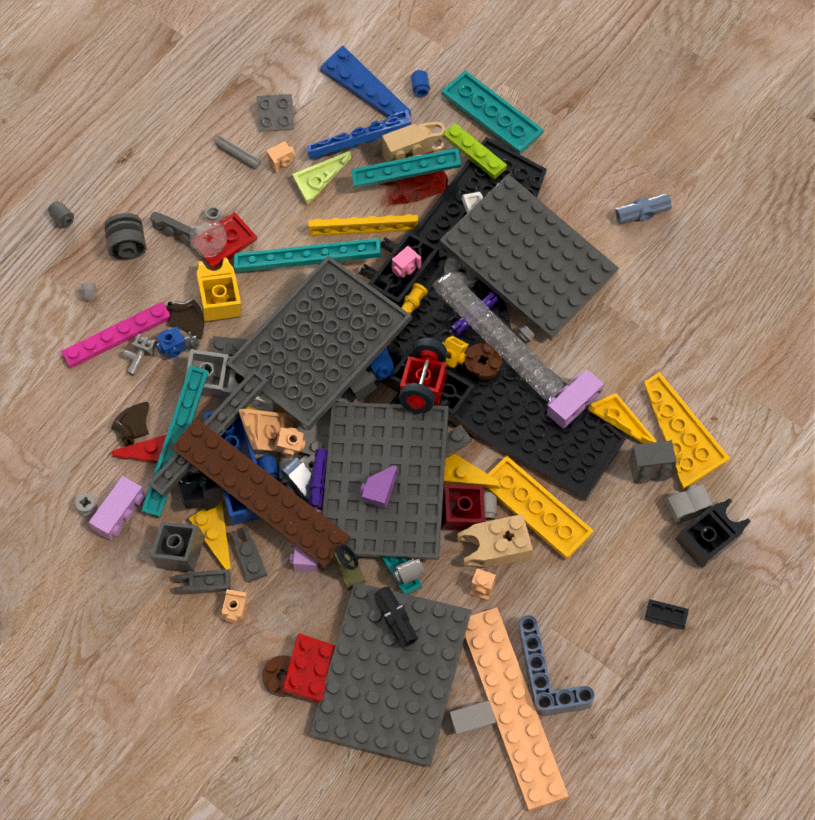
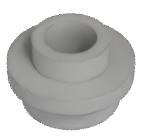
[204,206,222,224]
[518,325,535,342]

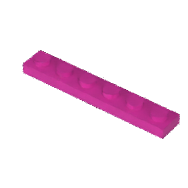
[61,302,171,369]

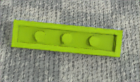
[443,123,507,179]

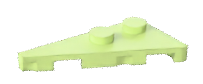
[292,151,351,204]

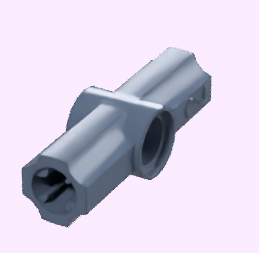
[615,194,672,224]

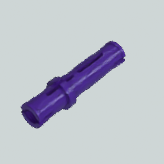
[450,292,498,336]
[309,448,328,508]

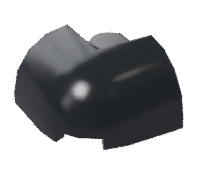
[178,471,223,511]

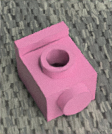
[392,246,421,278]

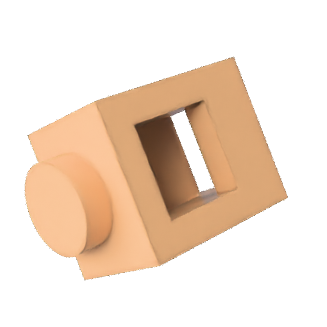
[266,142,296,173]
[469,569,496,601]
[221,589,248,623]

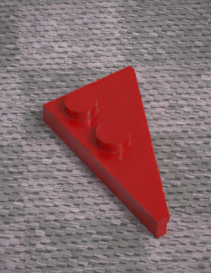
[111,434,167,463]

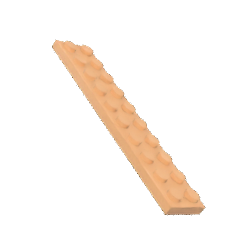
[465,607,569,812]

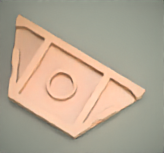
[239,409,297,452]

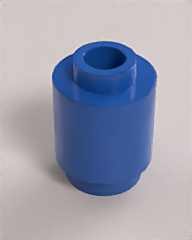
[410,70,430,97]
[257,455,279,481]

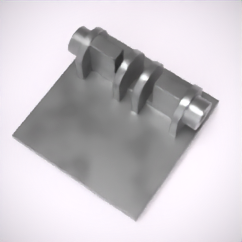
[256,94,294,131]

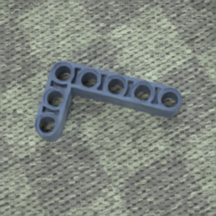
[519,615,595,716]

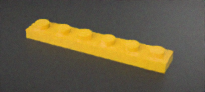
[308,214,418,236]

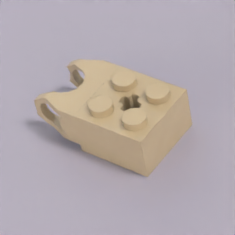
[382,122,446,162]
[457,514,533,568]

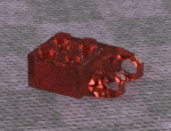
[379,151,448,205]

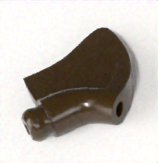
[166,298,204,340]
[111,402,149,446]

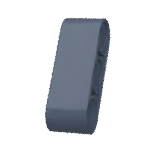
[281,457,324,510]

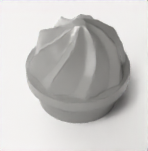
[79,283,98,301]

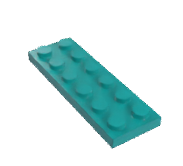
[441,70,544,154]

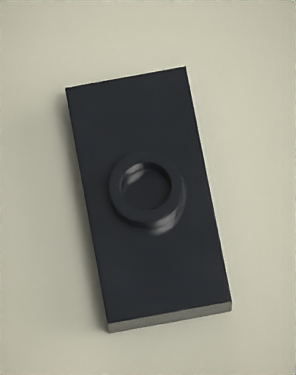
[644,599,689,630]

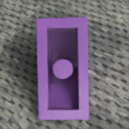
[360,465,399,509]

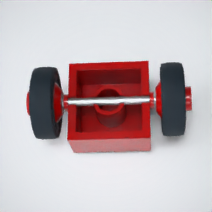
[399,338,447,413]

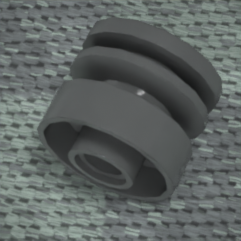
[104,213,147,260]

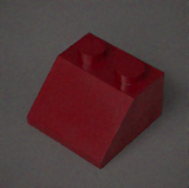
[441,484,485,530]

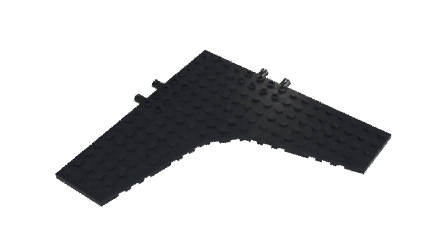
[359,137,626,501]

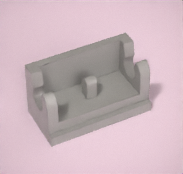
[448,700,496,735]

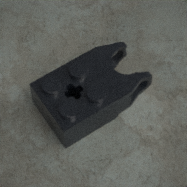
[675,498,751,569]

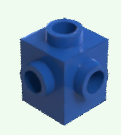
[156,326,187,359]

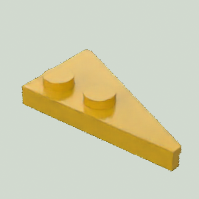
[588,393,657,444]
[444,454,501,489]
[189,500,231,570]

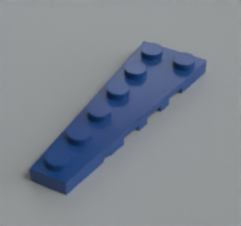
[320,45,411,117]
[307,110,412,158]

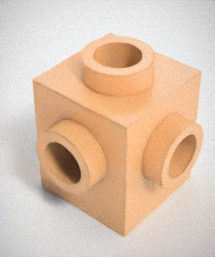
[274,427,305,457]

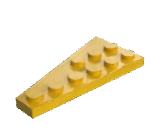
[644,372,730,491]

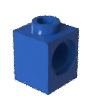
[371,348,396,381]

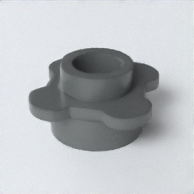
[184,331,200,351]

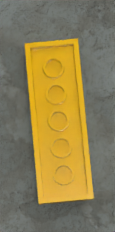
[485,456,594,560]

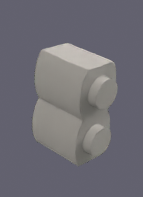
[666,485,713,524]

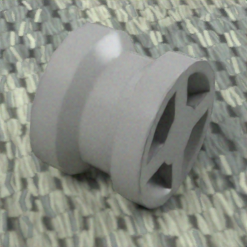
[75,493,97,517]

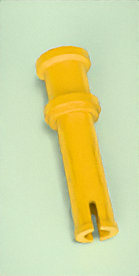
[401,283,428,314]

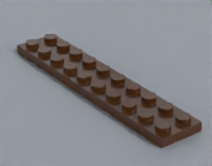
[171,418,350,569]

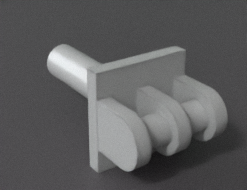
[123,334,157,375]

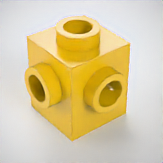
[442,336,469,368]

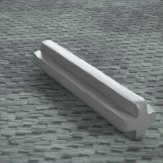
[215,135,261,169]

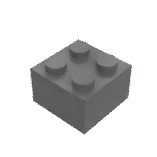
[629,440,677,483]
[150,521,205,572]

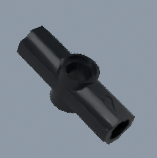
[374,586,418,647]

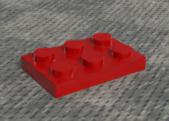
[191,212,257,270]
[281,633,335,703]

